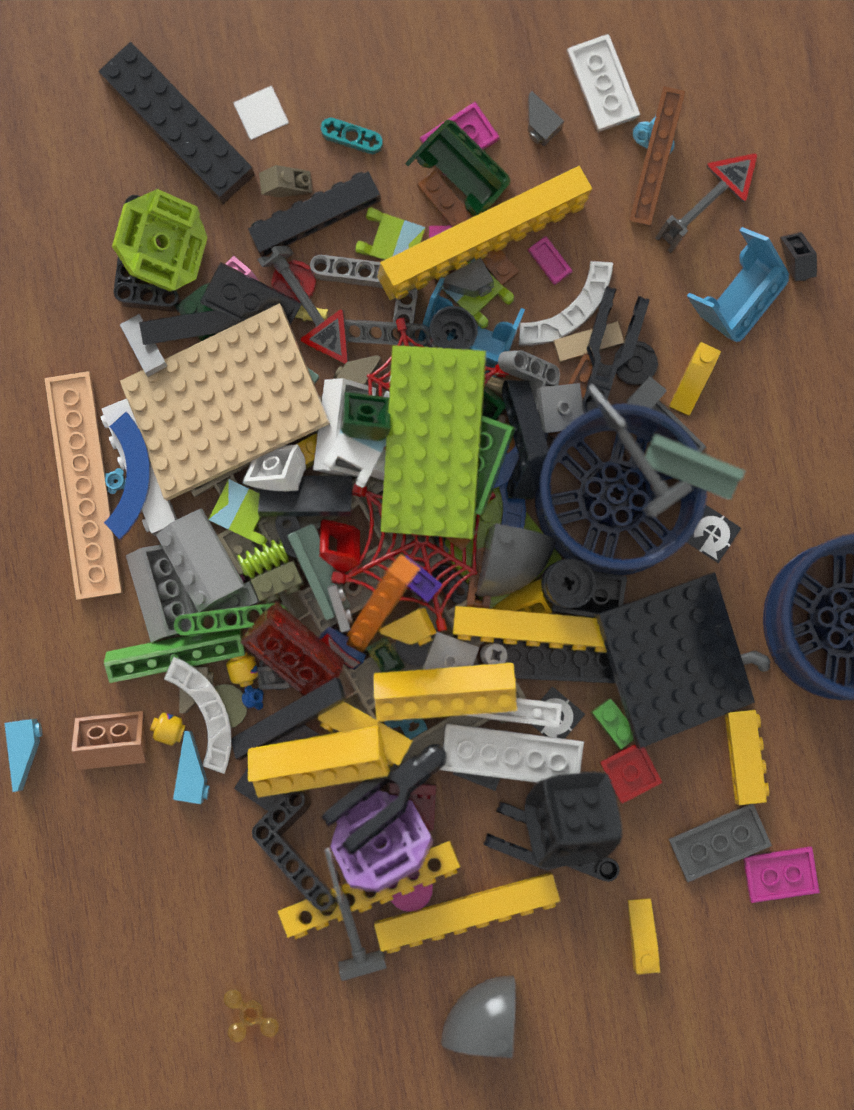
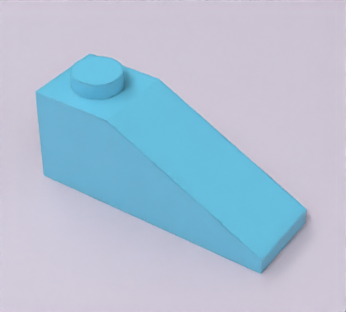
[5,719,42,792]
[173,731,210,804]

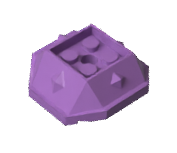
[331,790,433,892]

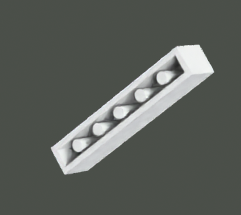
[101,399,178,536]

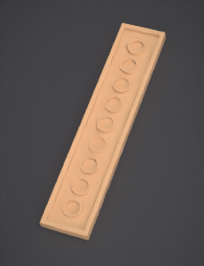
[45,371,123,600]

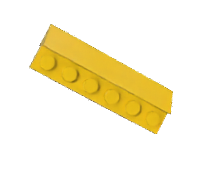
[374,663,517,721]
[248,726,390,797]

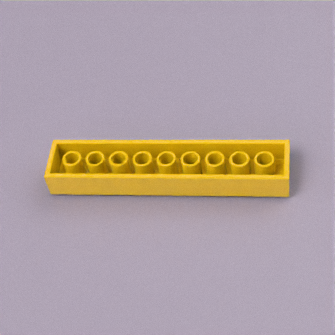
[377,166,592,300]

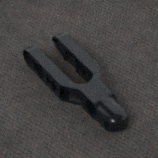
[582,286,650,413]
[321,744,447,855]
[483,801,620,882]

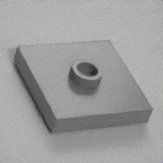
[536,383,584,433]
[421,632,479,670]

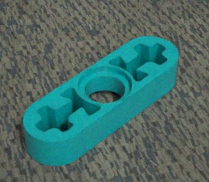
[321,118,383,154]

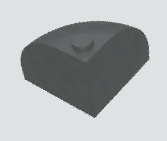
[475,523,556,597]
[441,976,515,1058]

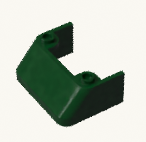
[405,120,511,216]

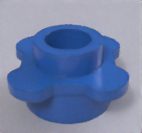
[242,686,264,710]

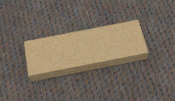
[553,322,624,363]

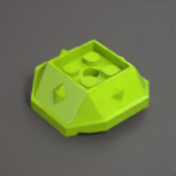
[112,189,207,292]

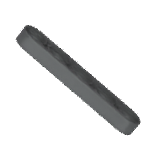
[345,319,429,346]

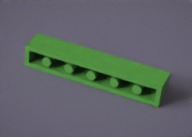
[104,629,245,683]

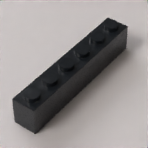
[248,171,381,257]

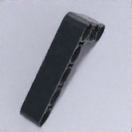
[114,195,181,312]
[502,380,549,499]
[252,791,338,912]

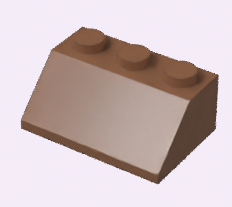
[71,711,147,770]

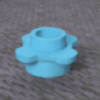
[105,468,126,494]

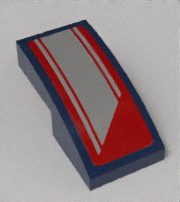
[318,627,366,670]

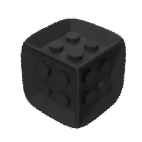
[525,772,622,867]

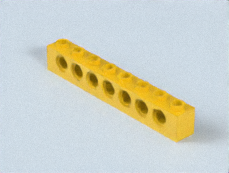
[278,840,461,939]

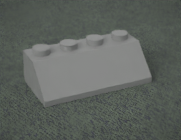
[156,509,245,612]
[126,545,198,642]

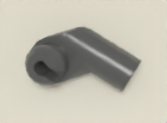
[741,651,771,672]

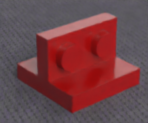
[599,744,663,804]

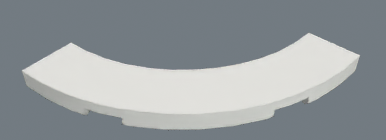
[519,261,613,346]
[165,657,231,774]

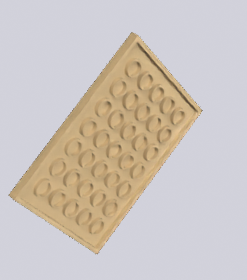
[120,303,330,501]

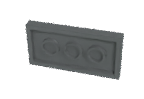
[668,804,772,882]

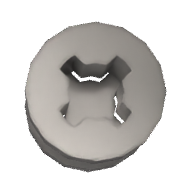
[480,643,507,665]

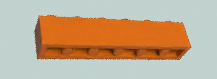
[346,555,420,653]

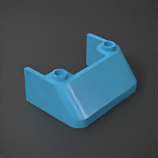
[687,227,789,342]
[418,277,525,377]

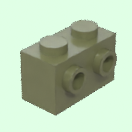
[251,561,304,604]

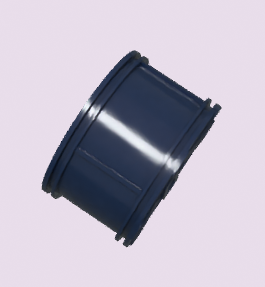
[535,404,707,576]
[763,534,854,700]

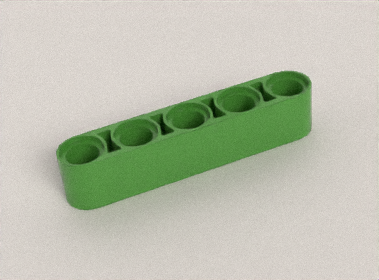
[174,603,289,635]

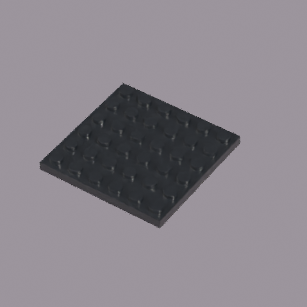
[595,572,755,748]

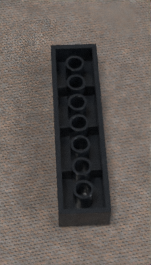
[98,41,255,205]

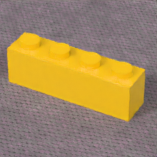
[318,701,413,767]
[725,710,769,805]

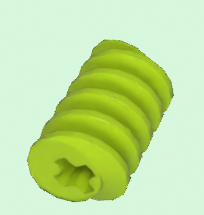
[237,540,289,579]

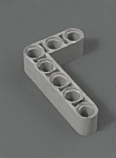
[310,255,418,334]
[498,350,560,447]

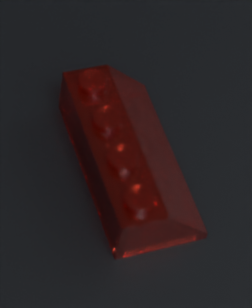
[240,602,345,696]

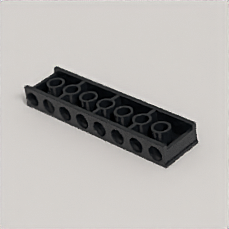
[494,639,616,684]

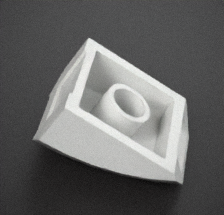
[243,444,306,491]

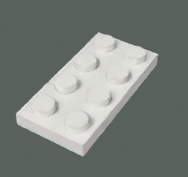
[567,34,640,132]

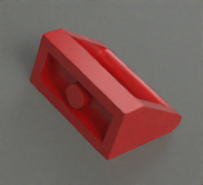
[319,519,360,574]

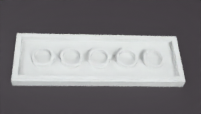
[440,723,584,783]

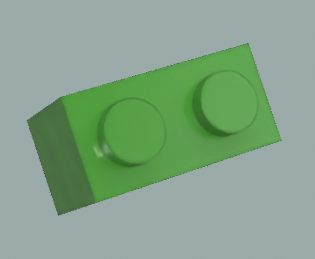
[590,699,634,749]

